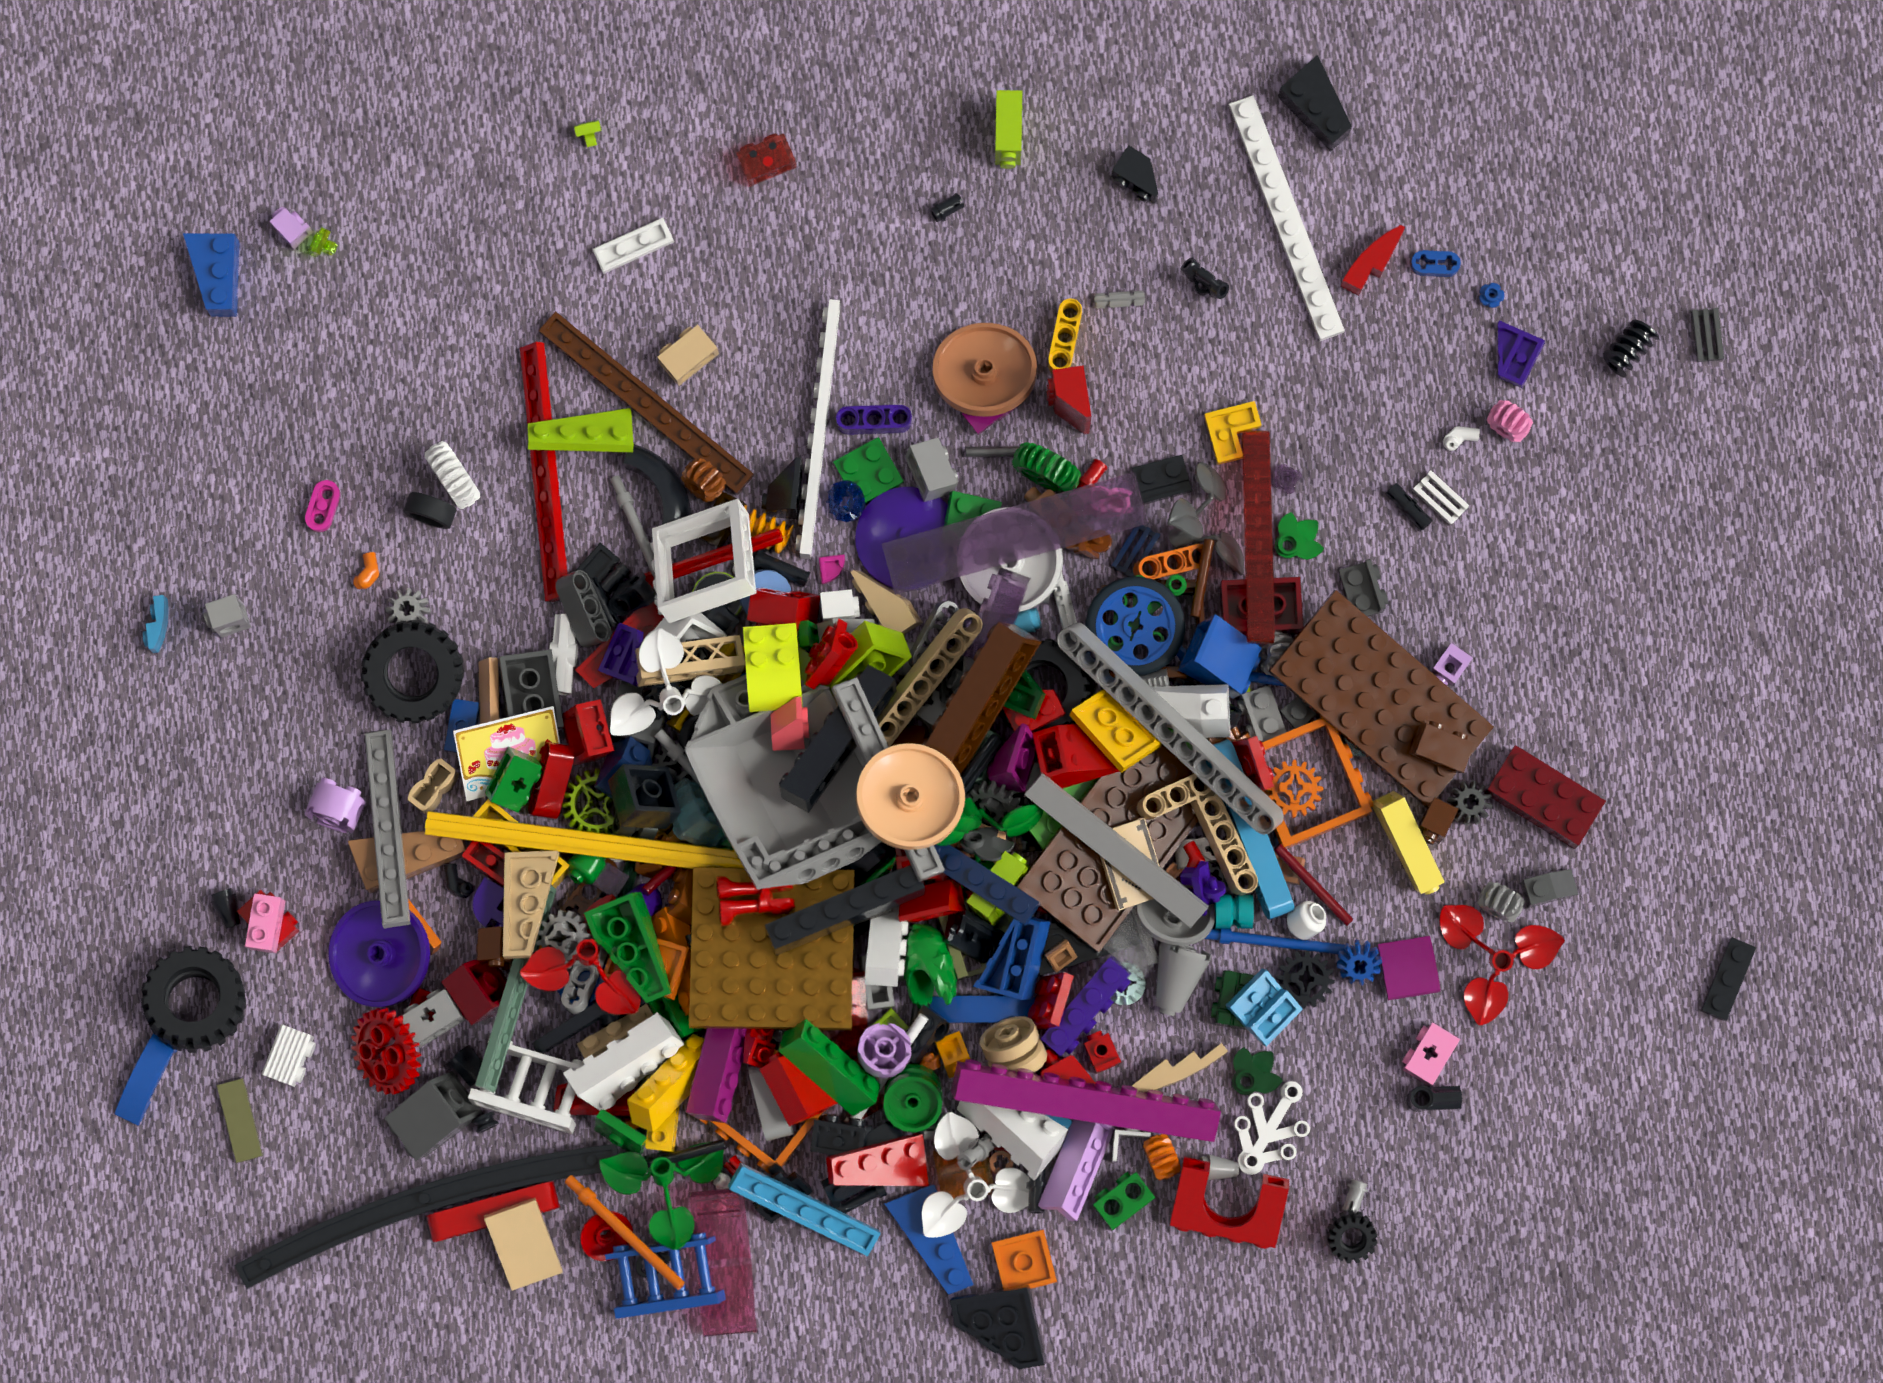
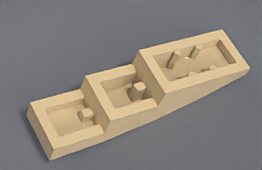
[1132,1043,1228,1093]

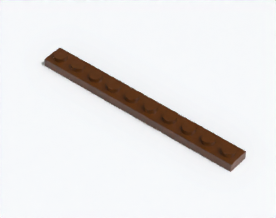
[539,311,754,495]

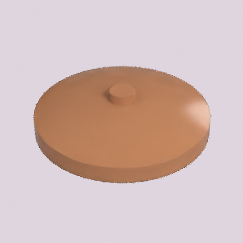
[932,323,1037,417]

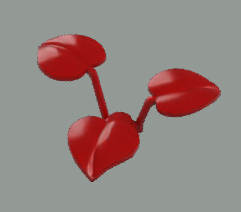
[520,894,641,1015]
[1439,905,1565,1026]

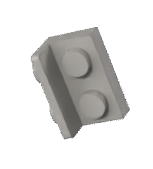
[1237,685,1286,742]

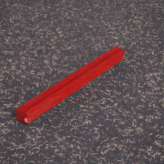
[644,528,783,587]

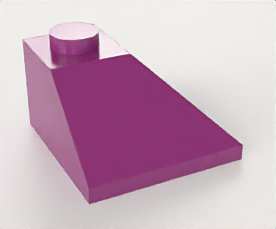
[987,723,1037,793]

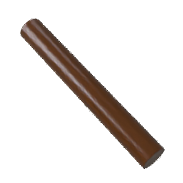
[1190,539,1214,618]

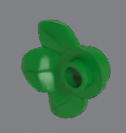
[1274,512,1324,560]

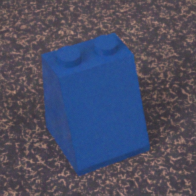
[1178,614,1261,699]

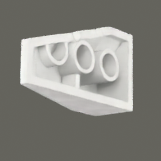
[1128,685,1231,738]

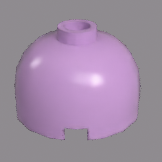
[857,1023,911,1078]

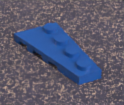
[885,1184,973,1295]

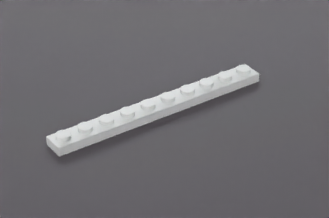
[1229,95,1345,341]
[795,299,840,559]

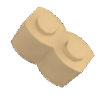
[407,758,459,815]

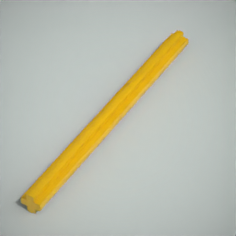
[425,811,744,869]

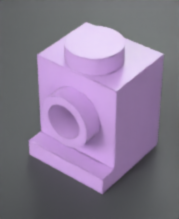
[270,207,313,249]
[1431,643,1473,687]

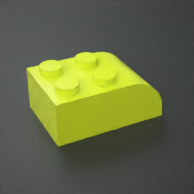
[743,623,803,712]

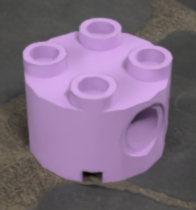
[305,778,366,833]

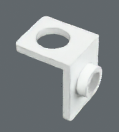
[1112,1128,1151,1162]

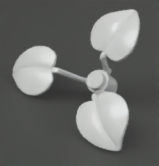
[610,628,723,736]
[921,1112,1029,1237]

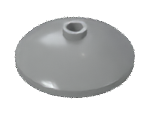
[1136,882,1215,946]

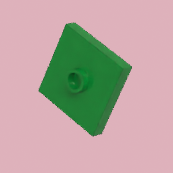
[594,1109,646,1155]

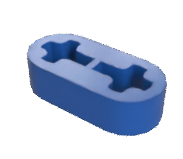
[1411,250,1461,277]

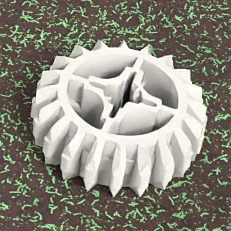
[425,441,480,509]

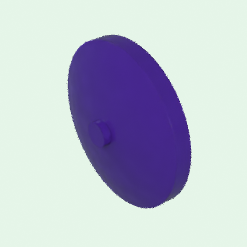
[855,487,959,591]
[329,900,430,1007]

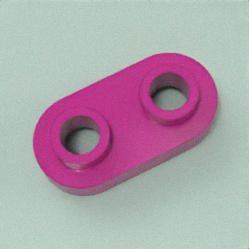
[305,480,341,532]

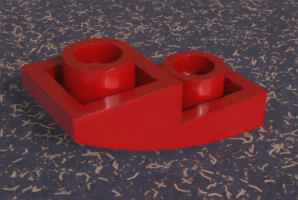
[744,1029,776,1068]

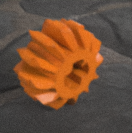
[1143,1134,1181,1180]

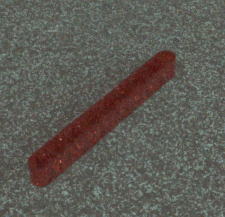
[1242,430,1275,644]

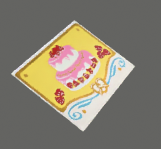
[453,706,560,801]

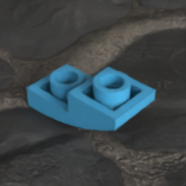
[143,595,169,653]

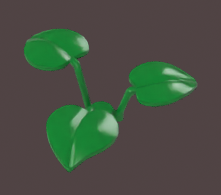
[937,798,1043,889]
[599,1142,724,1250]

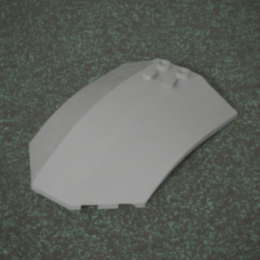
[685,675,882,889]

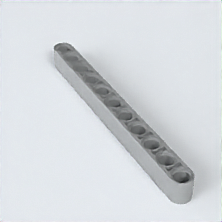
[1057,623,1284,835]

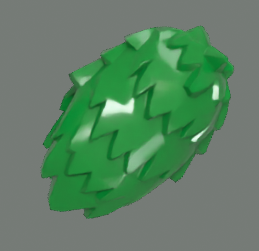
[903,923,957,1009]

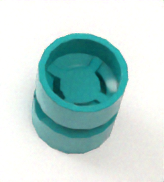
[1214,894,1254,929]

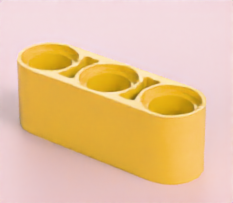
[1048,299,1082,373]

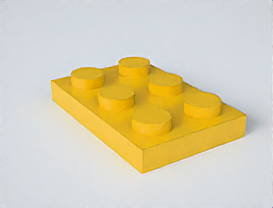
[1069,689,1162,773]

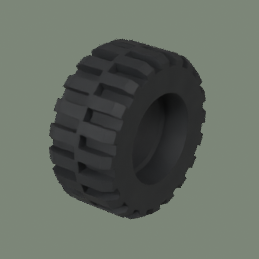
[361,620,464,724]
[998,638,1096,733]
[141,946,246,1053]

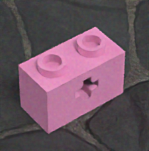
[245,894,286,953]
[1402,1022,1460,1087]

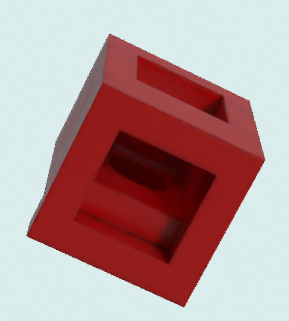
[1084,1031,1121,1074]

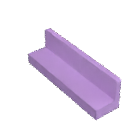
[1038,1119,1115,1221]

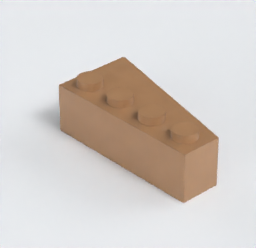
[348,831,467,894]

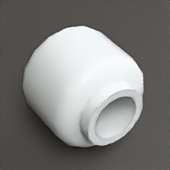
[1287,901,1326,940]

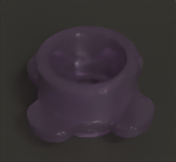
[1271,464,1302,494]

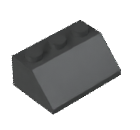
[498,649,564,729]

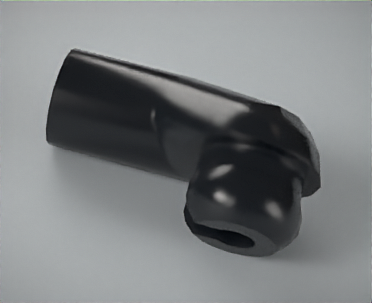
[444,863,473,898]

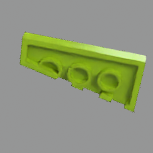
[527,408,634,452]

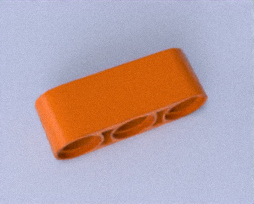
[1133,544,1203,580]

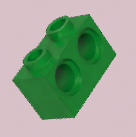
[1092,1172,1155,1231]

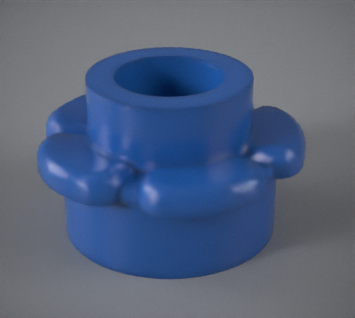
[1479,283,1505,308]

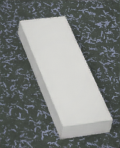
[592,218,674,274]

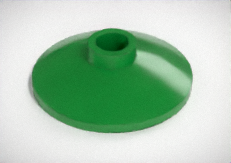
[857,856,896,887]

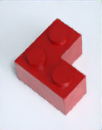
[747,587,821,631]

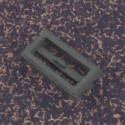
[1691,308,1724,362]

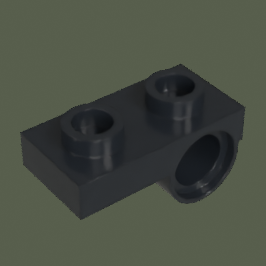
[906,1005,950,1065]

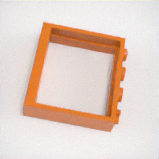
[1262,718,1374,849]
[699,1049,826,1174]

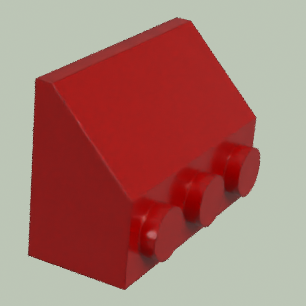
[1046,365,1091,434]

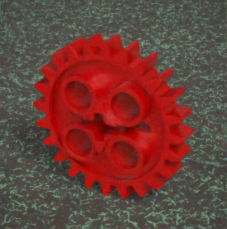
[351,1008,421,1095]

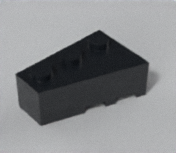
[1278,54,1352,152]

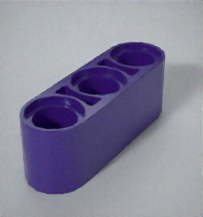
[836,405,912,435]

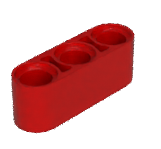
[528,742,575,820]

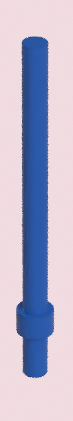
[1204,929,1354,954]

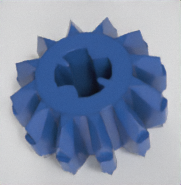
[1336,939,1382,985]

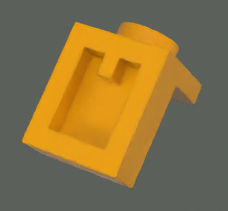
[935,1031,971,1078]

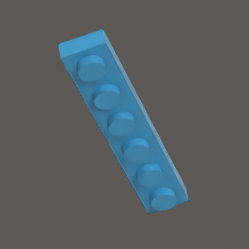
[728,1163,881,1256]

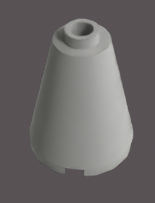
[1155,941,1212,1016]

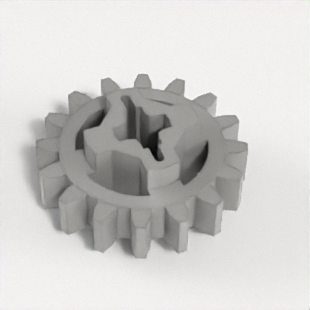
[536,910,593,969]

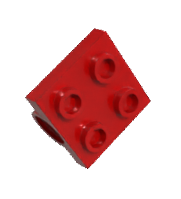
[805,618,858,689]

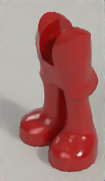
[716,876,795,927]

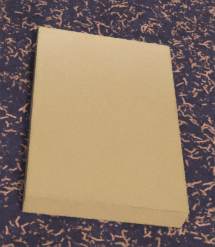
[484,1198,563,1291]

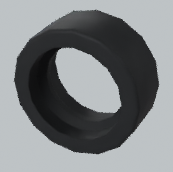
[403,492,457,529]

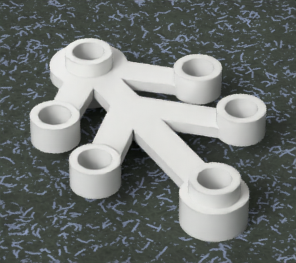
[1233,1081,1310,1175]

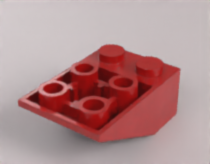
[1032,724,1119,789]

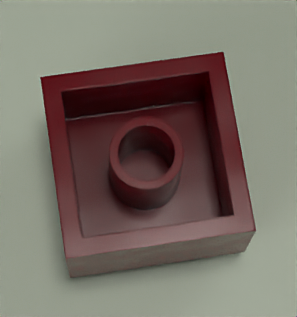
[441,959,507,1025]

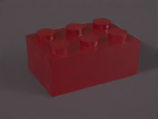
[1219,577,1303,637]

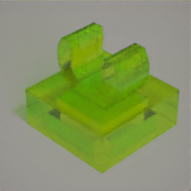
[307,227,338,257]

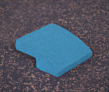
[1226,968,1303,1047]

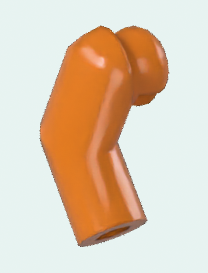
[353,552,379,590]

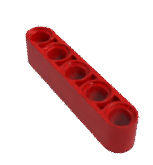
[426,1181,560,1242]

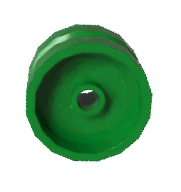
[883,1064,943,1132]

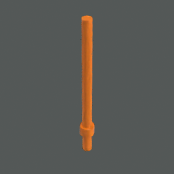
[565,1175,685,1290]

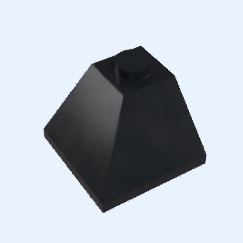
[761,457,803,520]

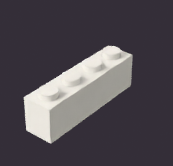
[865,905,909,987]

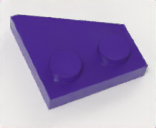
[1498,320,1545,388]
[598,623,643,687]

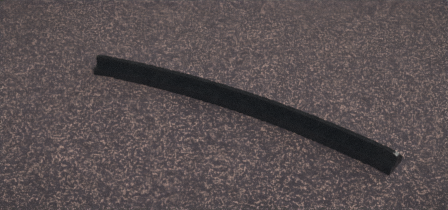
[234,1144,618,1289]

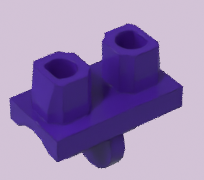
[1180,861,1226,916]

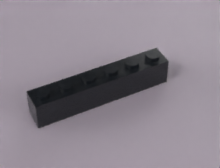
[779,664,897,813]
[765,865,925,956]

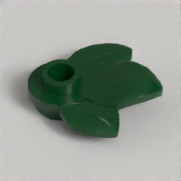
[1232,1047,1283,1095]

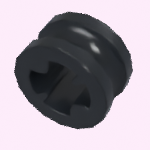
[472,1111,499,1134]

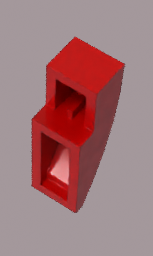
[1341,225,1405,296]

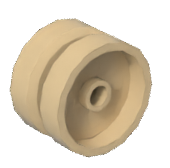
[979,1016,1047,1073]

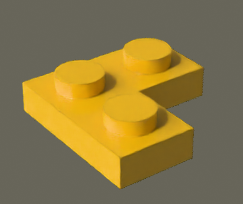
[1204,401,1262,465]

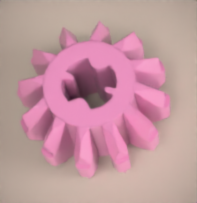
[1487,400,1533,442]

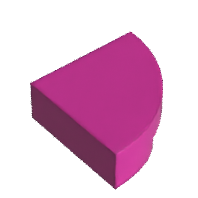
[819,554,845,585]

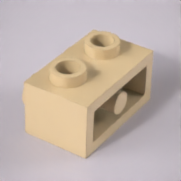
[657,325,719,386]

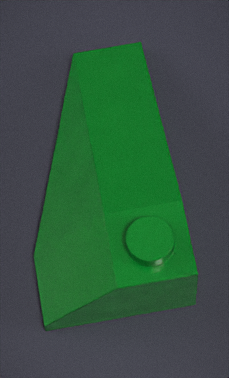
[584,892,672,1003]

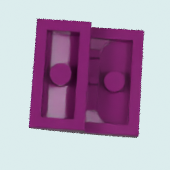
[1378,936,1441,1001]

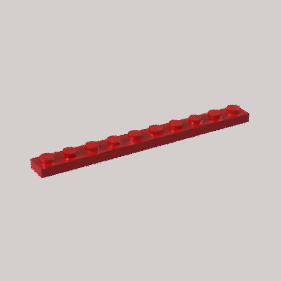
[520,342,568,602]

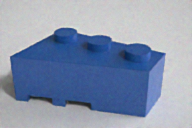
[183,233,240,317]
[973,917,1050,1000]

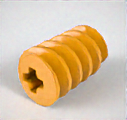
[744,505,794,554]

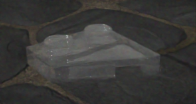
[1102,907,1159,980]

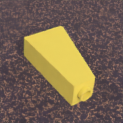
[1373,791,1444,895]

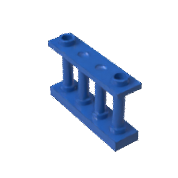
[605,1232,726,1319]

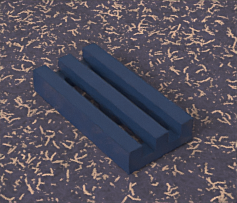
[1111,521,1161,577]

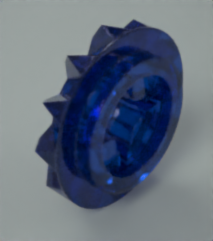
[826,480,865,522]

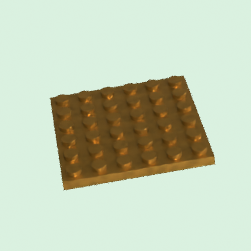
[689,867,854,1030]

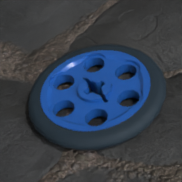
[1085,576,1185,676]

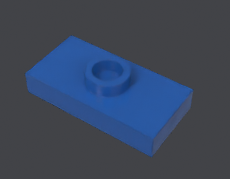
[444,699,480,753]

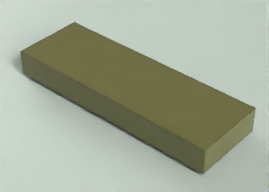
[217,1078,263,1163]

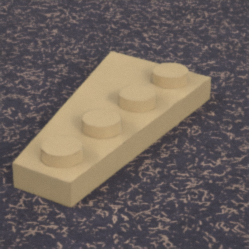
[503,851,559,959]

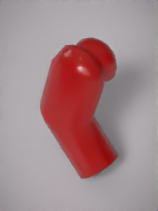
[1183,840,1205,868]

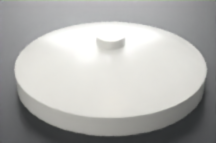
[957,507,1063,613]

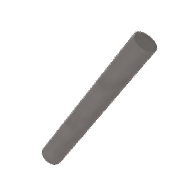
[966,445,1044,457]

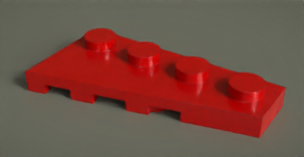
[575,601,664,689]

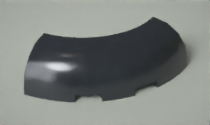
[624,444,691,525]

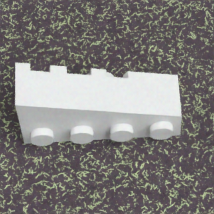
[563,1013,684,1110]
[957,1101,1068,1180]

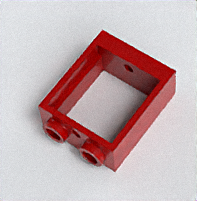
[562,699,614,766]

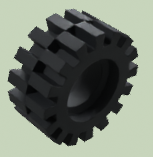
[1326,1210,1377,1263]

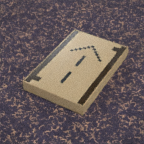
[1100,818,1160,910]

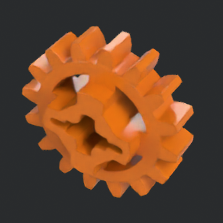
[1265,760,1323,818]

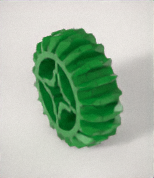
[1012,442,1081,495]

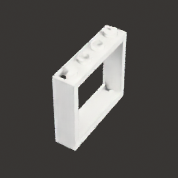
[650,499,756,623]

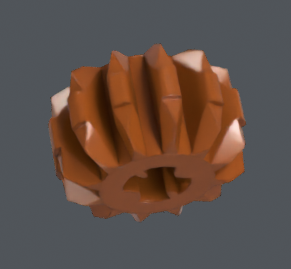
[681,458,726,503]

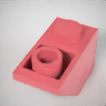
[771,697,809,751]

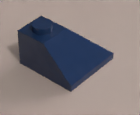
[594,736,652,800]

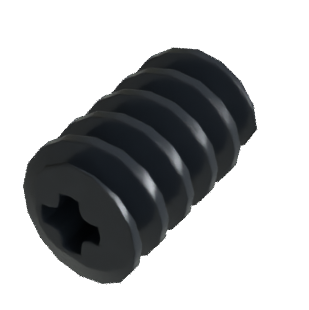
[1603,319,1659,378]

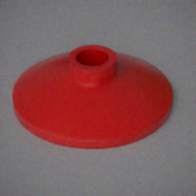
[580,1211,633,1261]

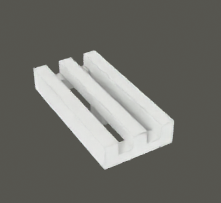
[1412,471,1469,526]

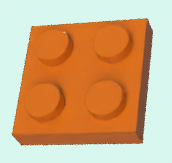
[992,1229,1057,1289]

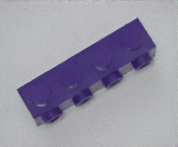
[1041,956,1132,1056]

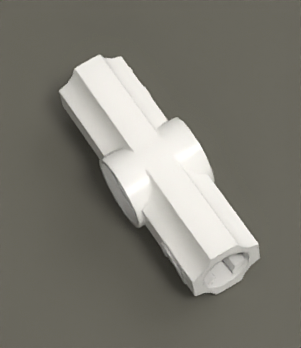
[549,614,578,696]

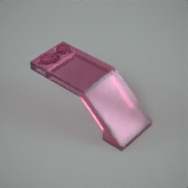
[689,1188,757,1337]

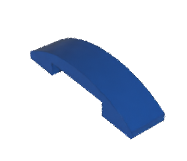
[930,996,1036,1024]
[115,1033,177,1126]

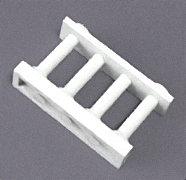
[468,1040,585,1134]

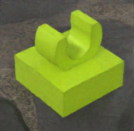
[574,120,602,147]

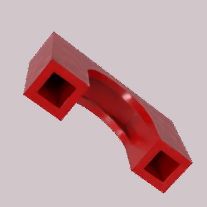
[1170,1157,1289,1249]

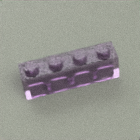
[964,567,1031,658]

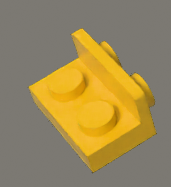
[645,1105,680,1153]

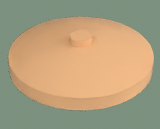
[856,744,965,850]

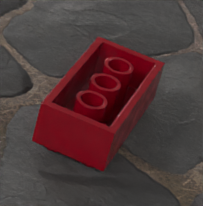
[1484,745,1606,849]

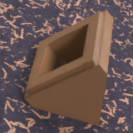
[1043,938,1078,973]

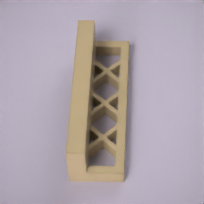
[635,635,746,687]

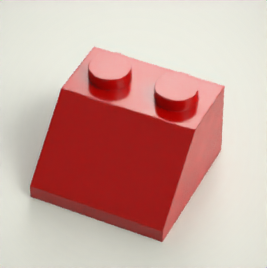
[898,876,966,922]

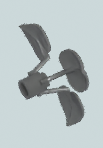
[1167,461,1244,576]

